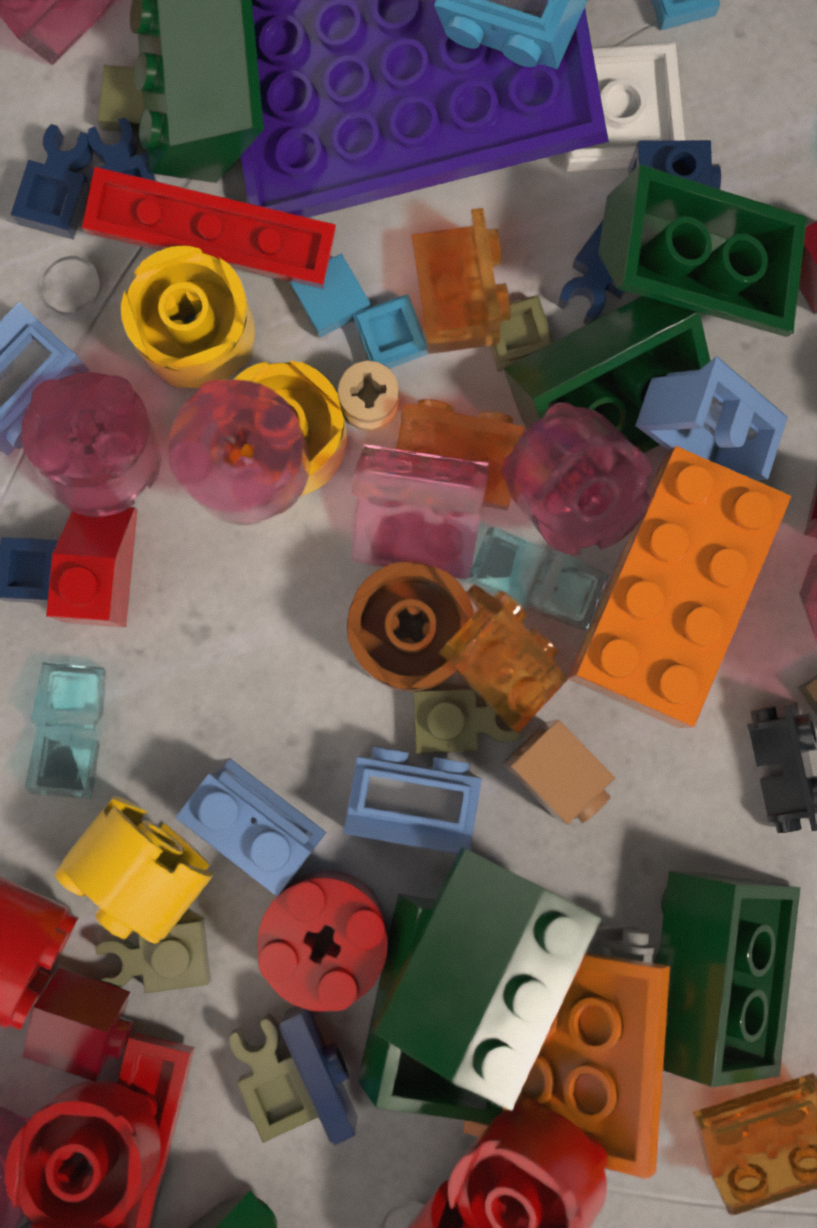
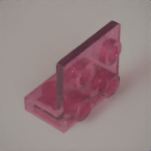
[351,444,489,580]

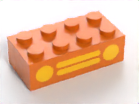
[567,446,792,728]

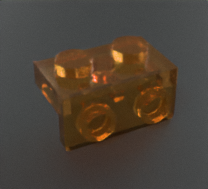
[411,208,510,354]
[389,399,526,511]
[438,584,569,734]
[693,1073,817,1216]

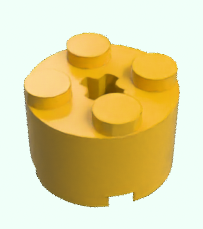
[121,246,255,388]
[219,361,348,500]
[54,796,213,944]

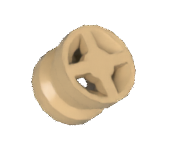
[338,360,399,432]

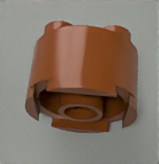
[347,562,474,692]

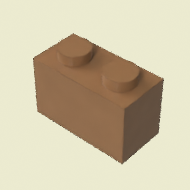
[502,720,615,825]

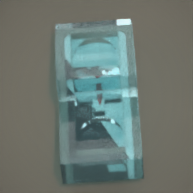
[466,526,610,630]
[25,662,106,799]

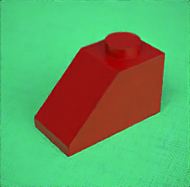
[46,503,138,628]

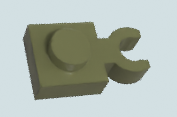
[414,689,521,754]
[95,918,211,993]
[229,1013,318,1143]

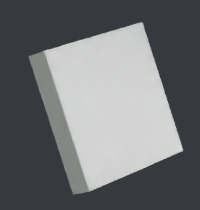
[565,43,685,172]

